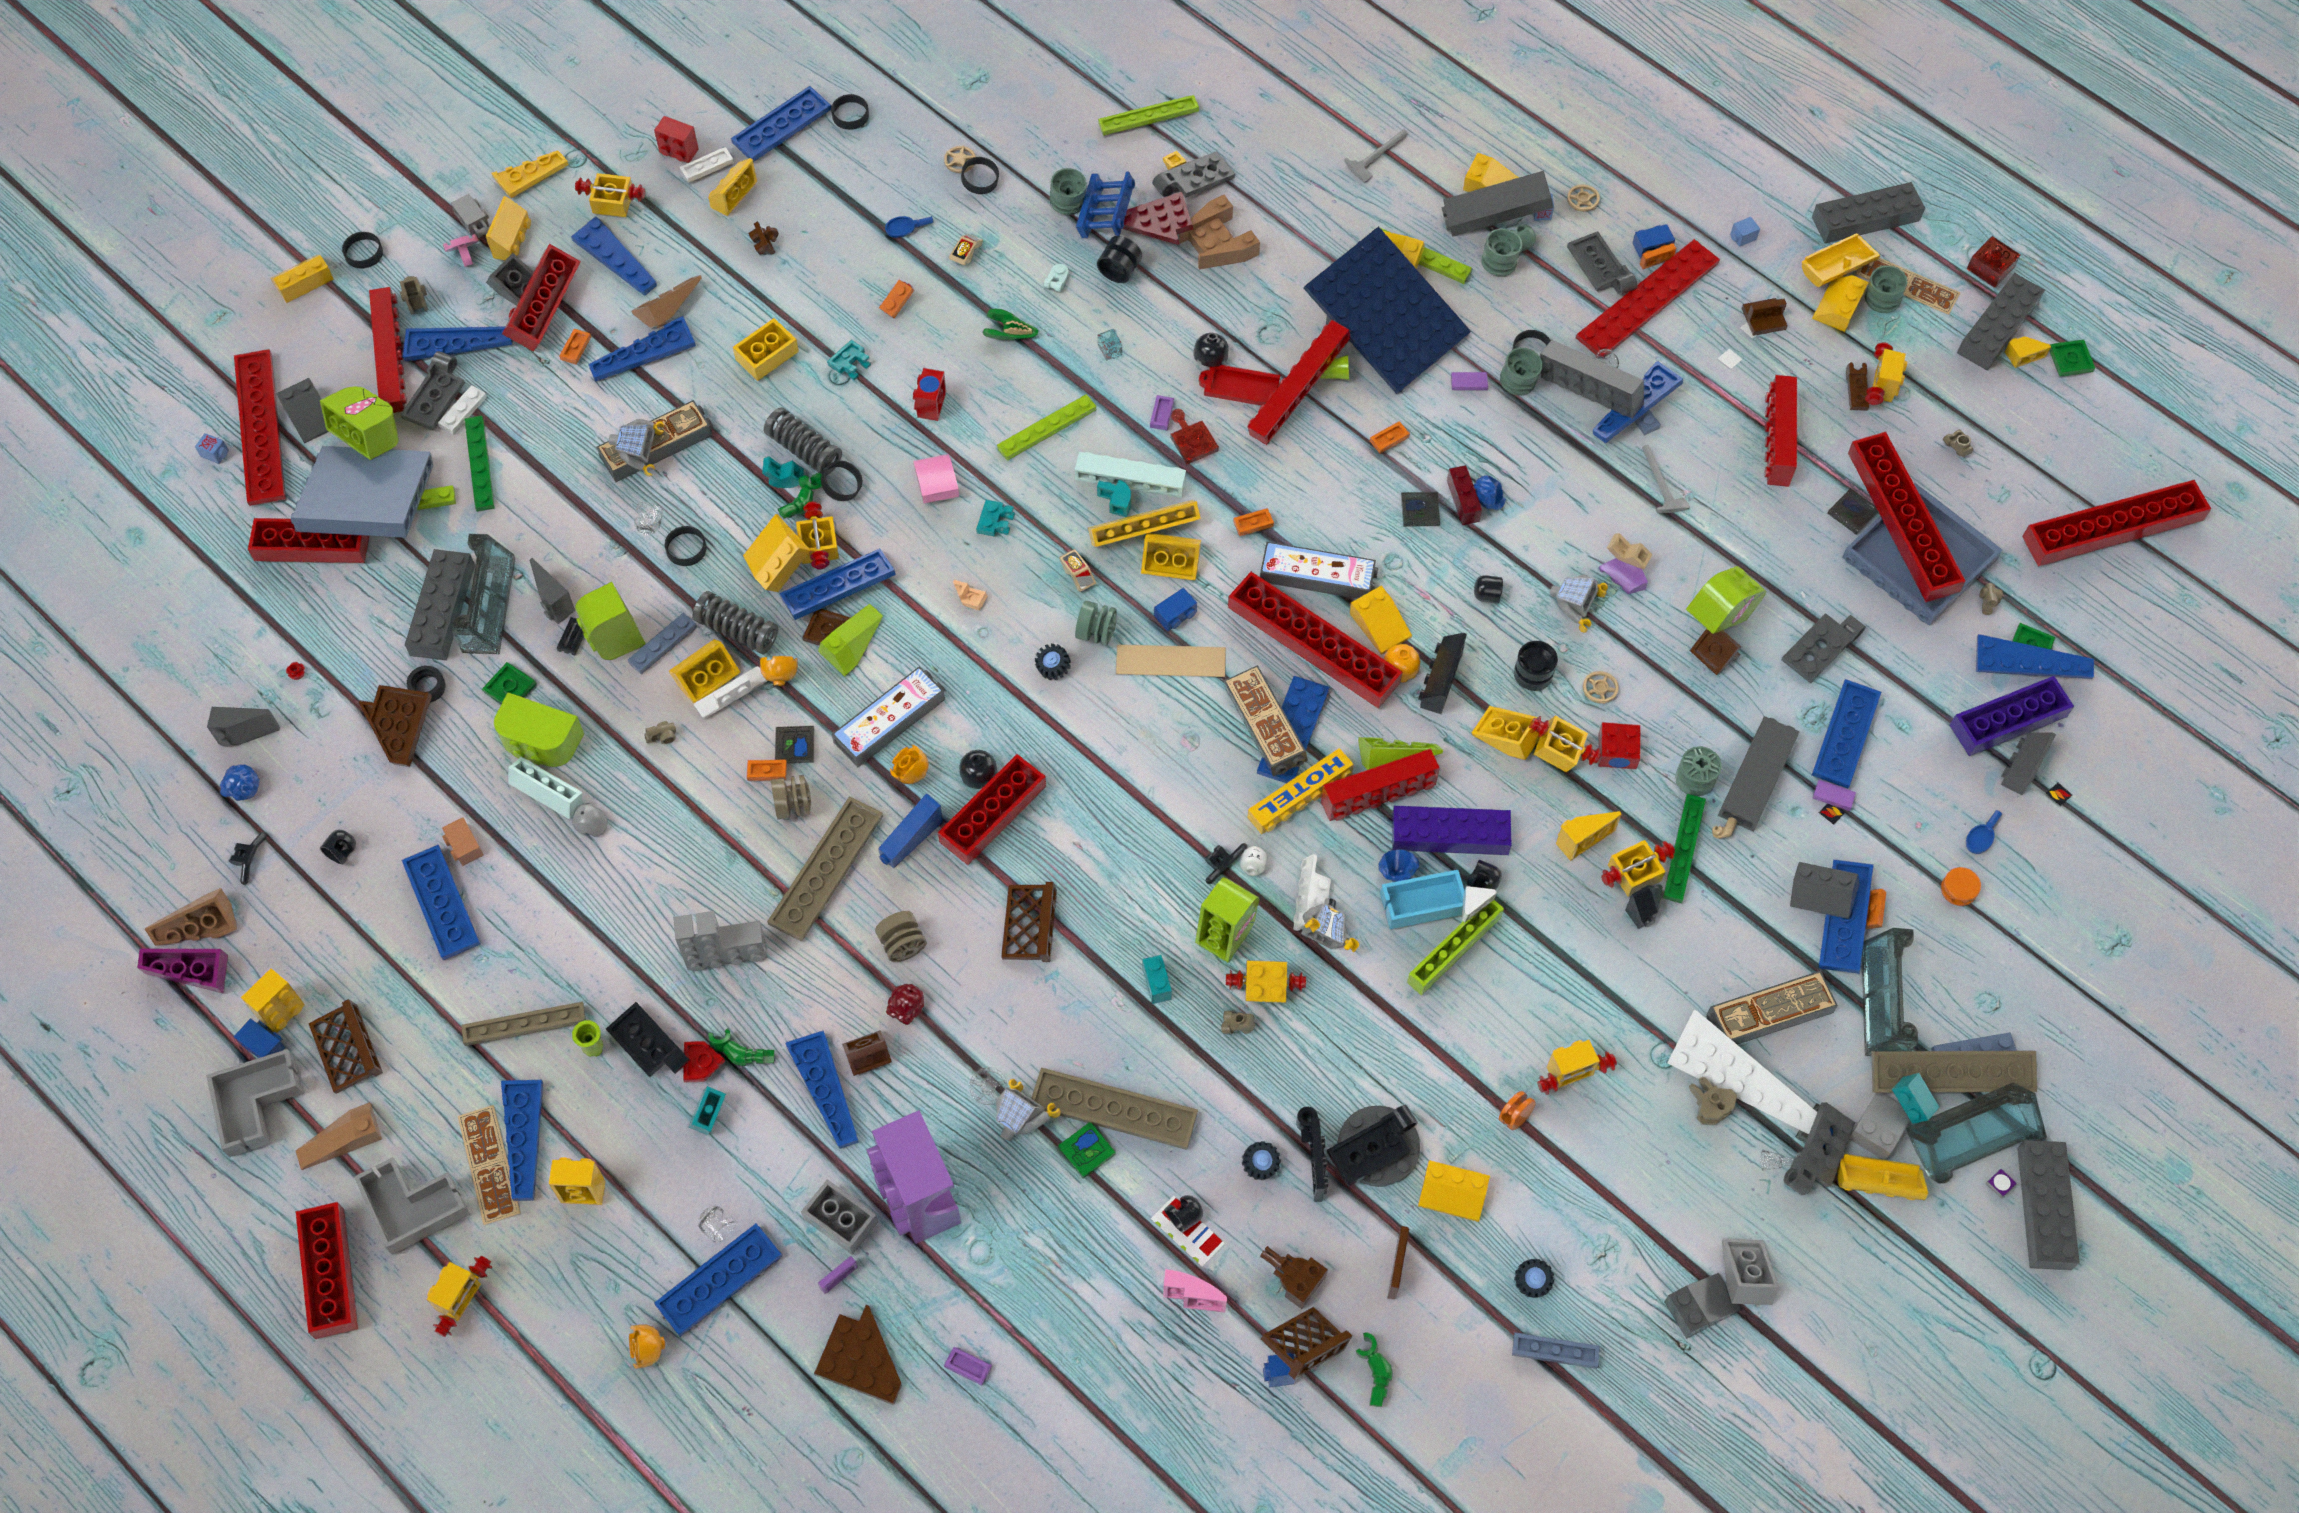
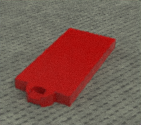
[1199,365,1280,406]

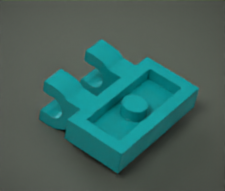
[827,339,871,380]
[976,499,1015,537]

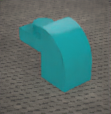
[762,456,804,488]
[1097,480,1131,517]

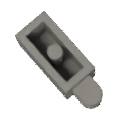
[451,193,489,238]

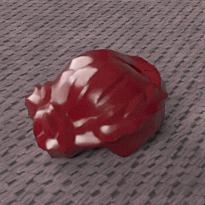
[886,984,924,1025]

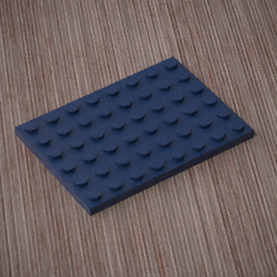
[1303,226,1471,394]

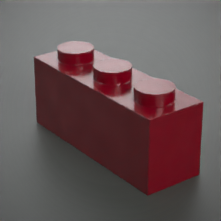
[1447,465,1482,525]

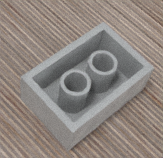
[801,1179,878,1255]

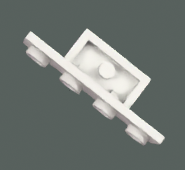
[694,666,767,719]
[1293,854,1331,931]

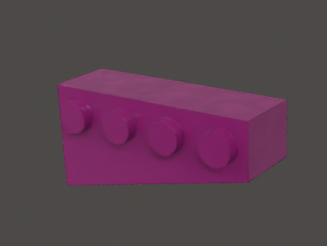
[137,949,228,994]

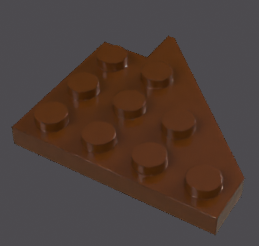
[359,685,432,767]
[814,1305,902,1405]

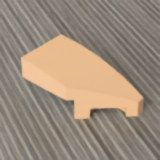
[953,580,987,611]

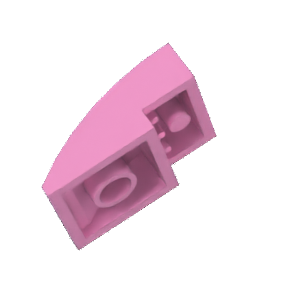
[913,454,959,504]
[1163,1269,1227,1313]

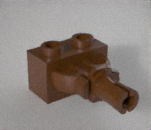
[1260,1246,1328,1309]

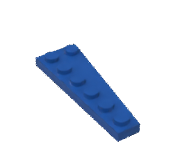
[571,216,657,296]
[588,316,696,382]
[403,326,513,361]
[1593,361,1683,444]
[1976,634,2094,679]
[785,1030,859,1149]
[501,1080,543,1201]

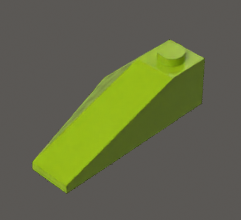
[818,603,883,677]
[1358,737,1443,770]

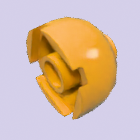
[1384,644,1421,683]
[760,656,798,686]
[890,745,929,784]
[629,1324,665,1369]

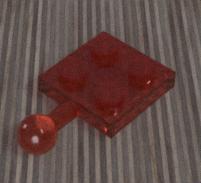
[1170,408,1219,464]

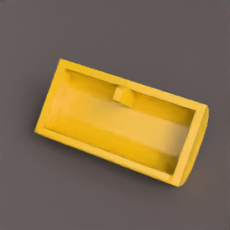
[1802,233,1880,287]
[1837,1154,1928,1200]

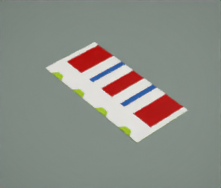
[1151,1196,1225,1266]

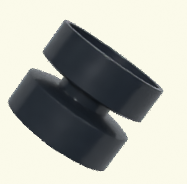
[1097,236,1142,283]
[1514,641,1558,691]

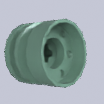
[1050,168,1087,215]
[1481,229,1522,276]
[1865,265,1908,313]
[1500,347,1542,396]
[1075,600,1117,646]
[1675,746,1722,797]

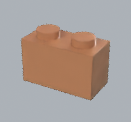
[442,817,484,866]

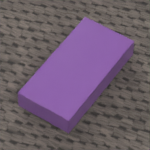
[1451,372,1488,390]
[1150,395,1174,431]
[1812,780,1856,811]
[818,1256,857,1294]
[944,1347,992,1386]

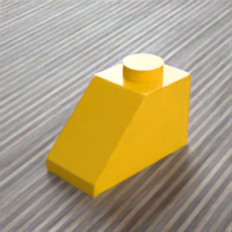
[2004,336,2051,368]

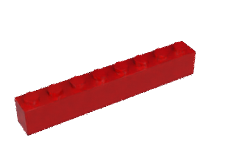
[369,287,407,413]
[1247,320,1350,445]

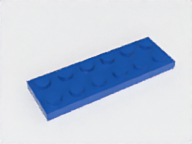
[731,86,831,162]
[779,548,896,620]
[1257,676,1330,783]
[1811,679,1882,789]
[401,844,480,961]
[1819,859,1874,974]
[654,1223,782,1337]

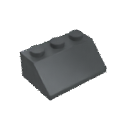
[2001,732,2056,795]
[1790,862,1859,919]

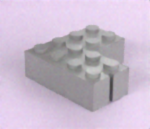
[673,911,767,971]
[206,1049,303,1157]
[354,1157,470,1255]

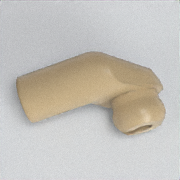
[1712,817,1737,839]

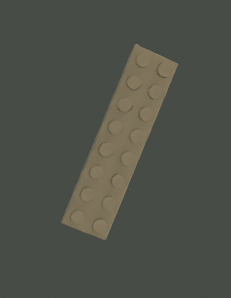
[767,796,883,942]
[1871,1050,2037,1093]
[1031,1067,1198,1150]

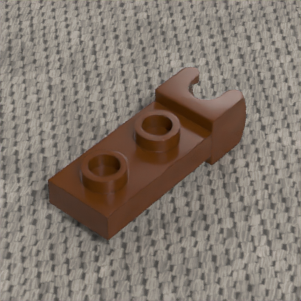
[1846,362,1869,411]

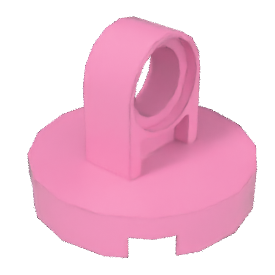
[443,234,479,267]

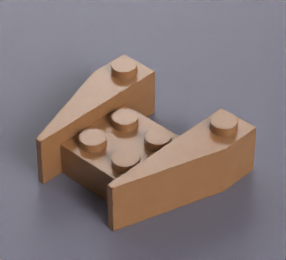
[1179,195,1260,270]

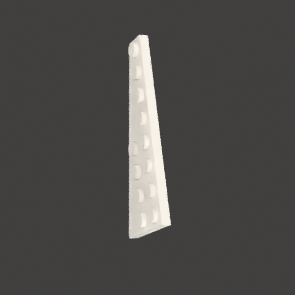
[1668,1010,1817,1134]

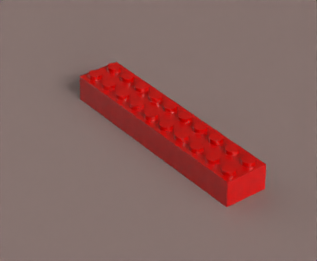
[1848,432,1966,602]
[2022,479,2211,567]
[1228,571,1403,709]

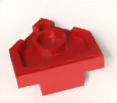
[683,1041,725,1083]

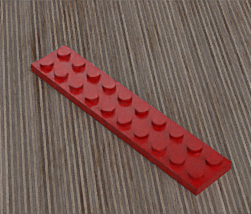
[1576,239,1720,360]
[234,349,286,506]

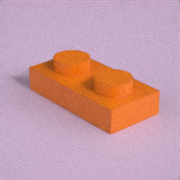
[1640,243,1677,269]
[879,279,915,319]
[559,329,591,365]
[1370,421,1410,454]
[1233,508,1274,537]
[747,760,787,781]
[1865,889,1886,930]

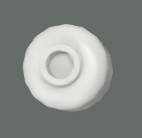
[1240,846,1267,876]

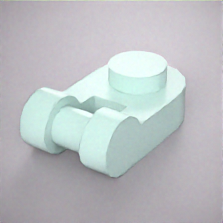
[1044,264,1069,293]

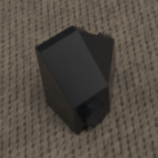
[1625,884,1663,929]

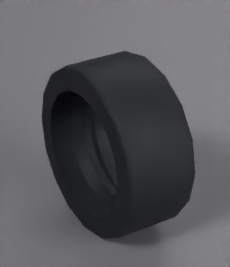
[406,665,446,703]

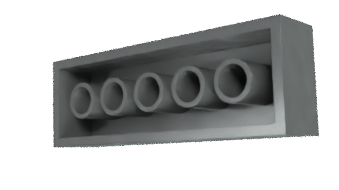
[1812,182,1925,244]
[1957,273,2045,371]
[1540,340,1644,418]
[405,549,475,661]
[2017,1140,2080,1270]

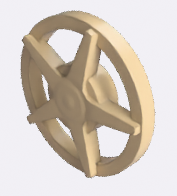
[944,145,976,173]
[1567,184,1600,211]
[1583,671,1619,704]

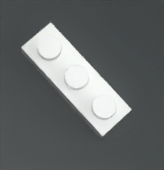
[680,147,734,183]
[438,385,487,435]

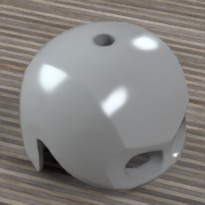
[572,804,608,837]

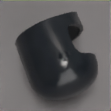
[1474,575,1503,603]
[320,829,356,865]
[1467,859,1502,890]
[1164,1195,1203,1233]

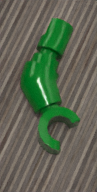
[778,473,822,519]
[708,1028,775,1066]
[1356,1332,1393,1407]

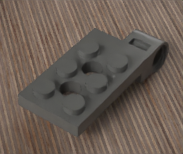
[1152,151,1235,198]
[1567,231,1637,295]
[400,351,465,430]
[1781,613,1866,684]
[1783,1102,1855,1195]

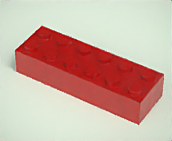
[502,243,581,352]
[1764,375,1797,487]
[248,518,369,563]
[1321,748,1440,821]
[938,754,1046,865]
[295,1202,358,1339]

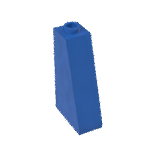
[878,794,943,868]

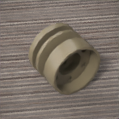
[771,774,812,820]
[875,911,927,962]

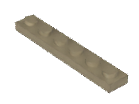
[461,1001,586,1046]

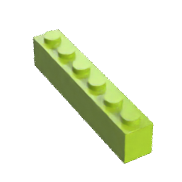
[1407,900,1504,996]

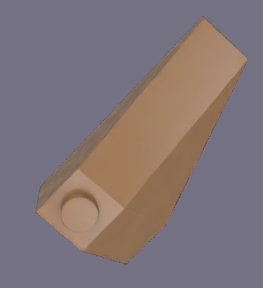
[631,275,702,328]
[145,888,237,946]
[296,1102,382,1170]

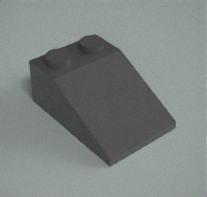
[486,253,533,305]
[276,378,329,444]
[529,558,575,624]
[207,706,280,747]
[1664,1273,1741,1339]

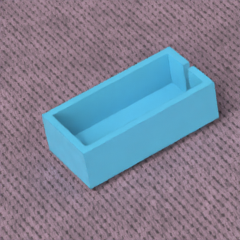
[1380,870,1464,929]

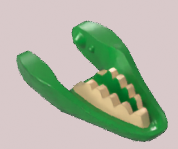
[982,308,1038,340]

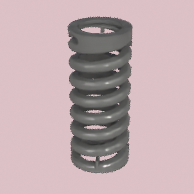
[763,407,842,475]
[692,591,778,655]

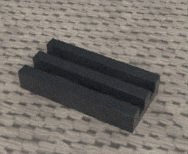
[557,617,584,656]

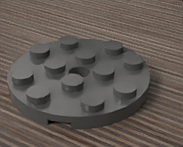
[1337,1106,1420,1187]

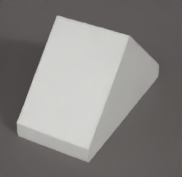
[1462,886,1497,923]

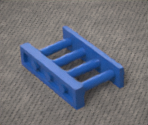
[1076,171,1135,238]

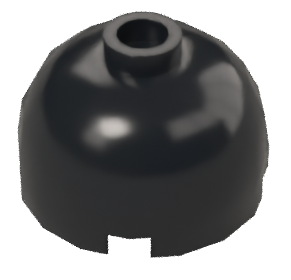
[1193,333,1229,367]
[959,749,998,789]

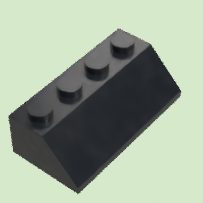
[1418,633,1467,715]

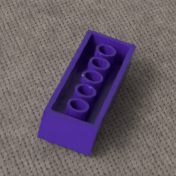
[1949,676,2074,756]
[1392,805,1512,855]

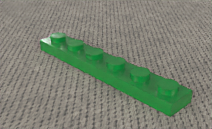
[465,416,495,512]
[1663,794,1706,903]

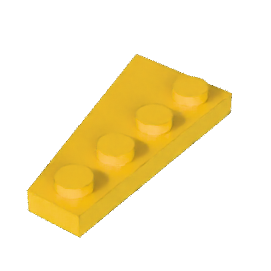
[491,150,569,198]

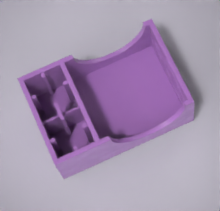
[866,1110,961,1244]

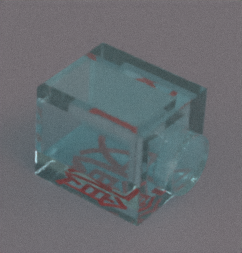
[1097,329,1122,361]

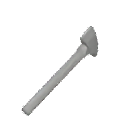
[1344,129,1408,182]
[1642,445,1690,513]

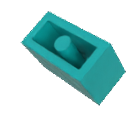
[1142,955,1172,1004]
[1892,1073,1940,1124]
[688,1086,726,1135]

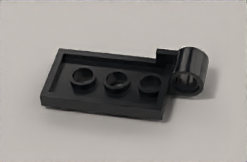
[606,1002,690,1077]
[1327,1104,1418,1187]
[1296,1106,1328,1202]

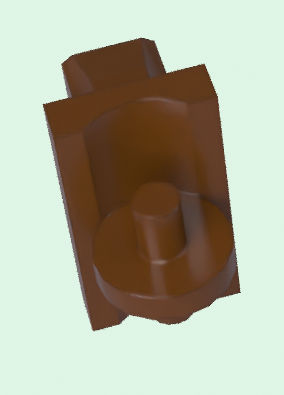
[748,221,779,255]

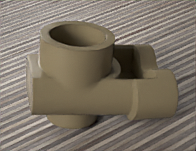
[1943,429,1973,457]
[1979,583,2003,615]
[644,721,676,744]
[1221,1011,1255,1034]

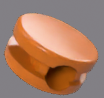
[1941,867,1981,906]
[1499,1091,1536,1131]

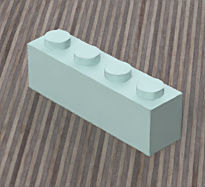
[508,757,582,819]

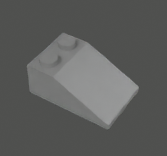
[1849,1093,1910,1160]
[1722,1239,1779,1305]

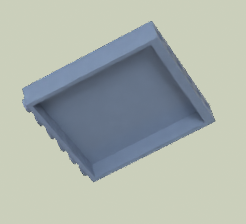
[291,446,433,538]
[1842,483,2003,626]

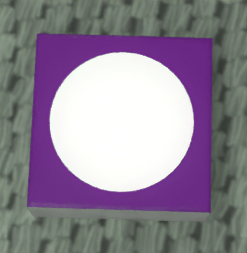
[1985,1169,2017,1198]

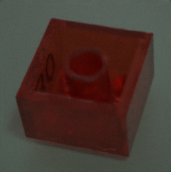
[1966,236,2021,288]

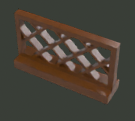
[1001,882,1057,962]
[308,999,383,1094]
[1261,1307,1353,1380]

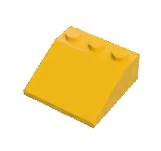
[743,514,811,592]

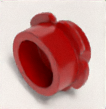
[286,662,305,680]

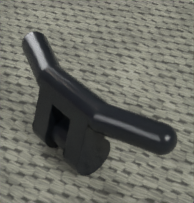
[229,832,267,885]
[1204,843,1248,884]

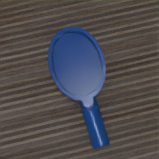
[885,216,933,238]
[1966,810,2002,854]

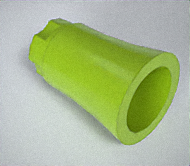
[1321,355,1349,380]
[572,1020,603,1057]

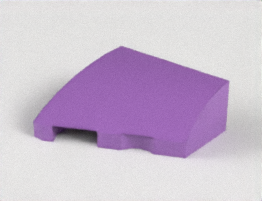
[1599,558,1648,594]

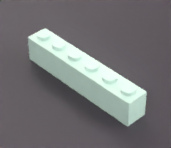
[1075,452,1186,498]

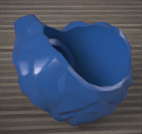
[1474,475,1506,510]
[220,764,260,801]
[1378,850,1419,882]

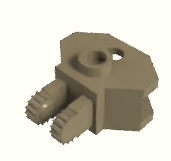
[399,276,428,315]
[1689,1076,1737,1125]

